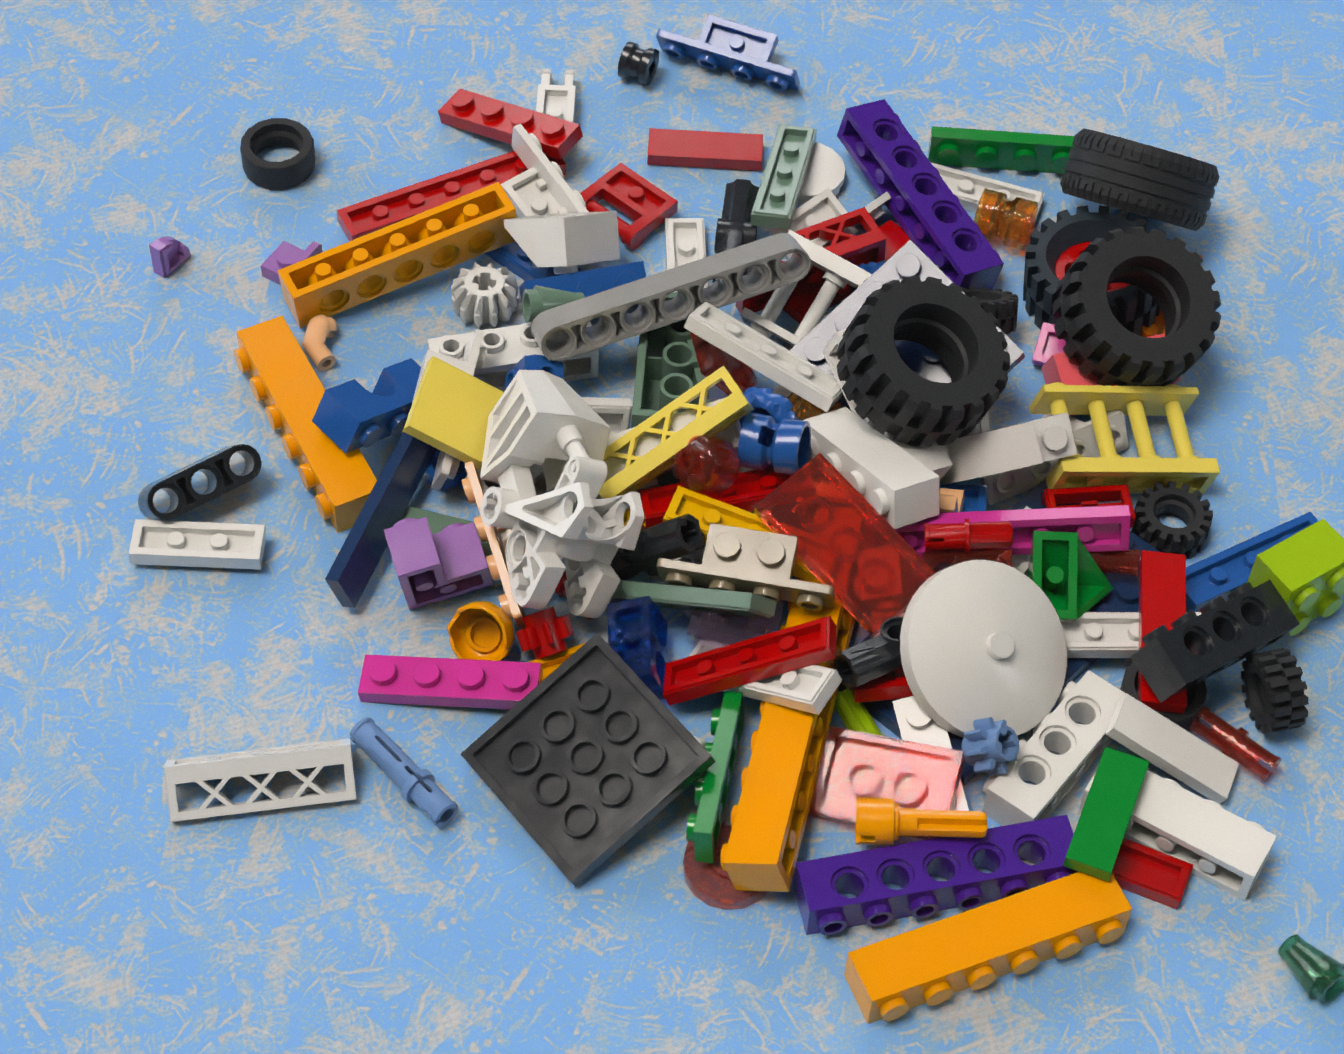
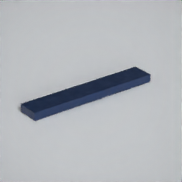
[325,432,437,608]

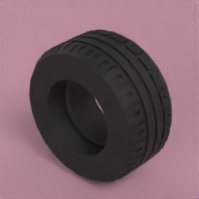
[1060,128,1220,231]

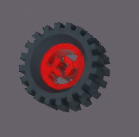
[1023,205,1161,336]

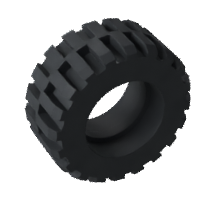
[1052,227,1221,386]
[836,276,1010,447]

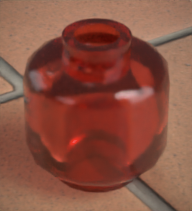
[675,435,740,494]

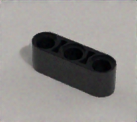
[138,444,262,520]

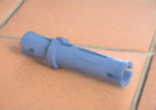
[350,718,458,827]

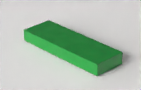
[1063,746,1150,882]

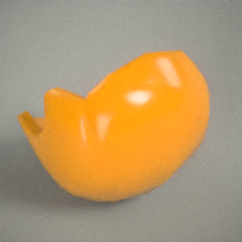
[447,601,515,661]

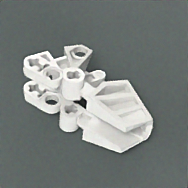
[480,369,644,618]

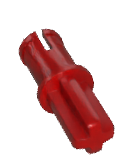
[924,518,1013,554]

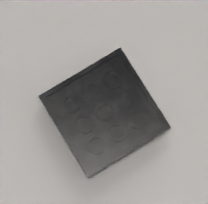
[461,633,716,887]

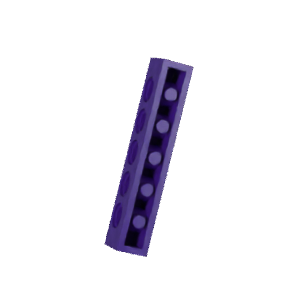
[837,99,1004,290]
[793,815,1079,935]

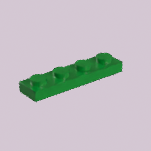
[928,126,1074,174]
[686,691,744,863]

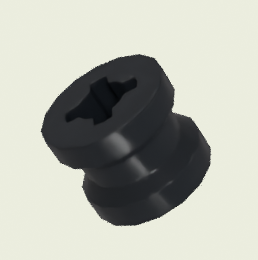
[618,41,659,85]

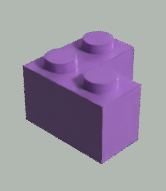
[384,517,493,610]

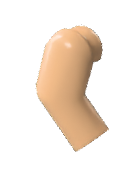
[302,314,337,371]

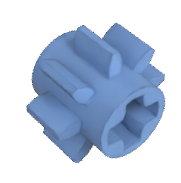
[962,717,1019,776]

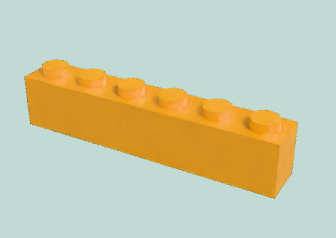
[234,316,377,533]
[844,872,1132,1024]

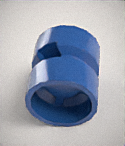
[738,413,811,477]

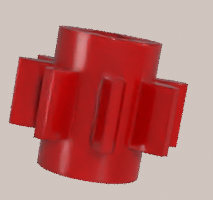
[516,606,574,659]

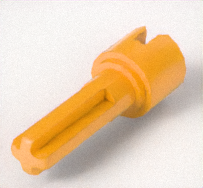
[855,797,987,846]

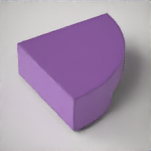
[149,236,191,278]

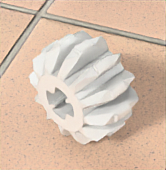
[451,261,519,329]

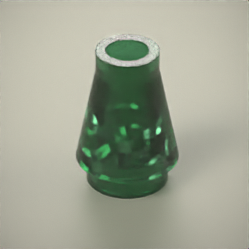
[1278,934,1344,1004]

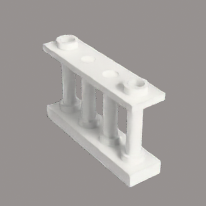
[741,230,872,347]

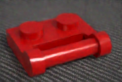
[580,163,678,250]

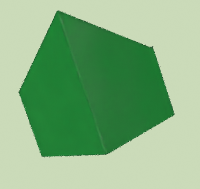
[1028,531,1114,621]

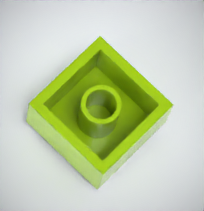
[1247,519,1344,637]

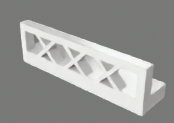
[164,738,357,822]

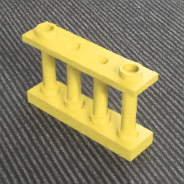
[1029,382,1220,494]

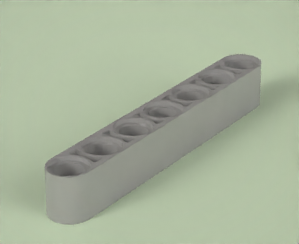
[531,233,811,361]

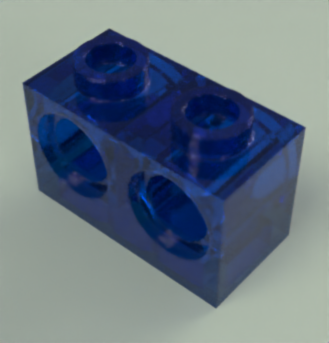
[607,596,668,700]

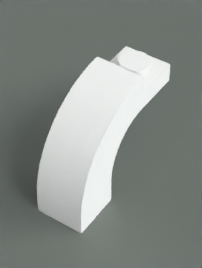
[939,412,1078,485]

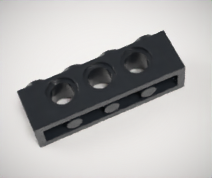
[1131,580,1300,703]

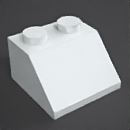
[504,211,620,274]

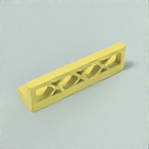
[599,365,754,499]

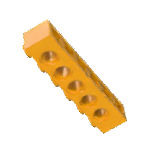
[278,182,517,328]

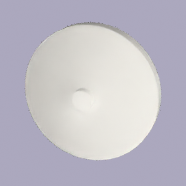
[900,560,1067,738]

